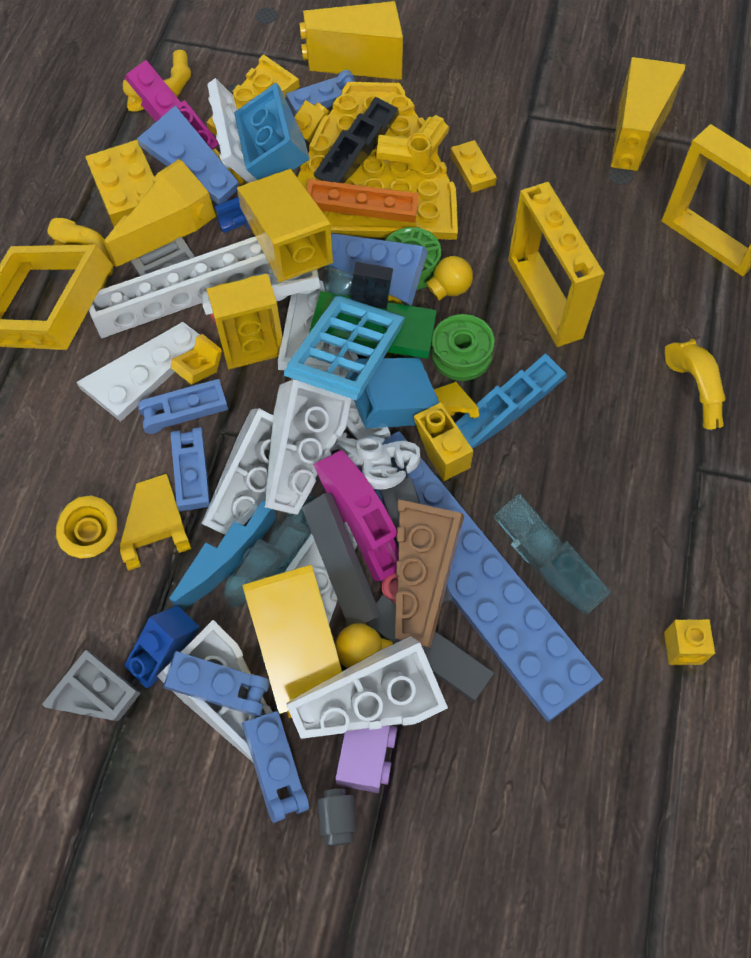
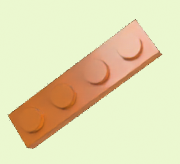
[306,179,419,223]

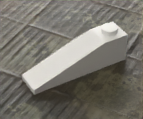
[265,379,351,515]
[201,408,273,535]
[157,620,289,762]
[286,636,448,739]

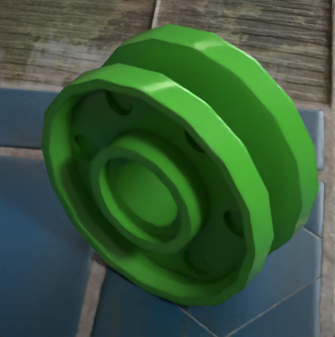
[385,227,441,290]
[431,314,495,381]

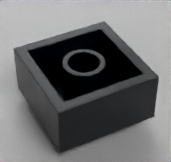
[350,262,393,309]

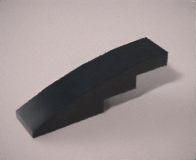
[314,96,399,183]

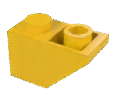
[414,402,474,481]

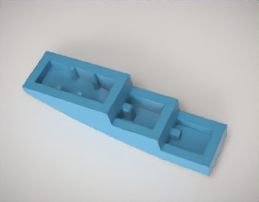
[455,353,567,449]
[169,500,277,611]

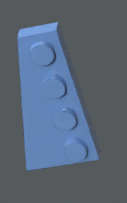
[137,106,239,205]
[327,233,428,306]

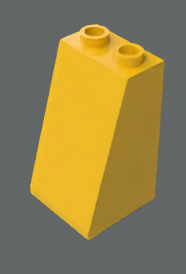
[299,1,403,80]
[611,57,686,171]
[237,169,333,283]
[242,564,342,719]

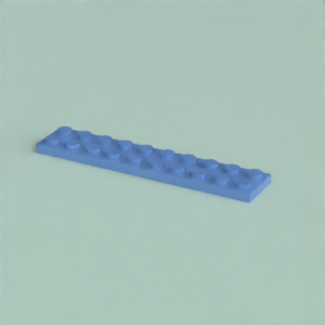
[358,431,604,723]

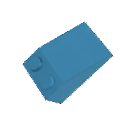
[234,83,310,180]

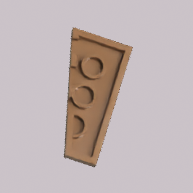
[395,499,464,648]

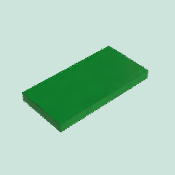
[309,291,437,359]

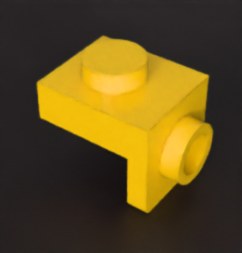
[294,100,330,143]
[170,334,222,385]

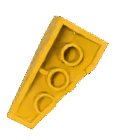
[104,159,216,267]

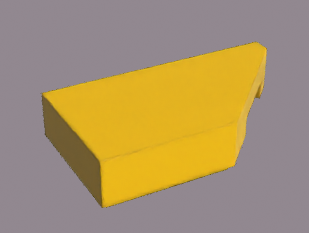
[434,382,480,418]

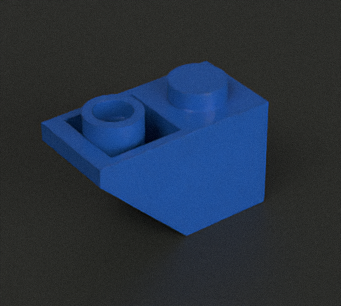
[124,605,201,689]

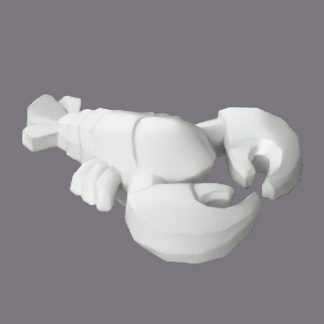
[331,432,420,489]

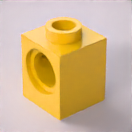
[664,619,715,665]

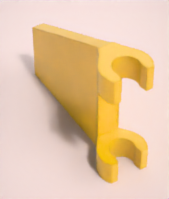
[120,474,191,571]

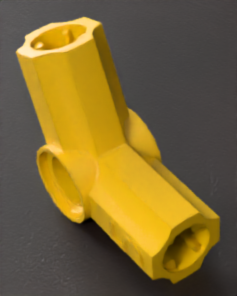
[376,115,449,171]

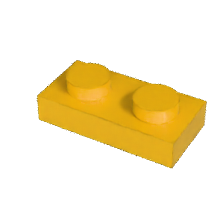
[450,140,497,193]

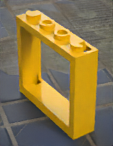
[662,124,751,276]
[508,182,605,347]
[0,245,113,350]

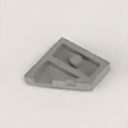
[42,650,141,721]

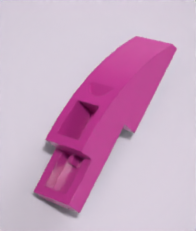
[124,60,219,150]
[313,450,399,581]

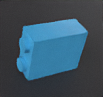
[345,358,439,429]

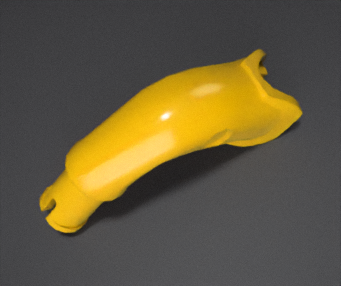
[123,50,191,112]
[47,218,114,290]
[665,339,725,430]

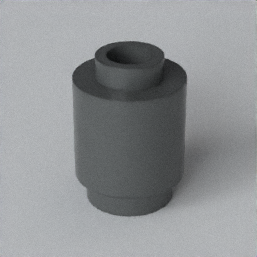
[317,788,357,846]

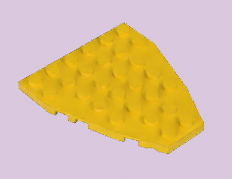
[297,82,458,240]

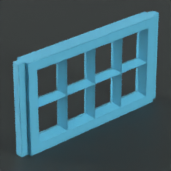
[284,296,405,401]

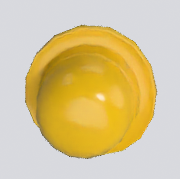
[56,495,117,559]

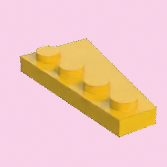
[207,54,300,135]

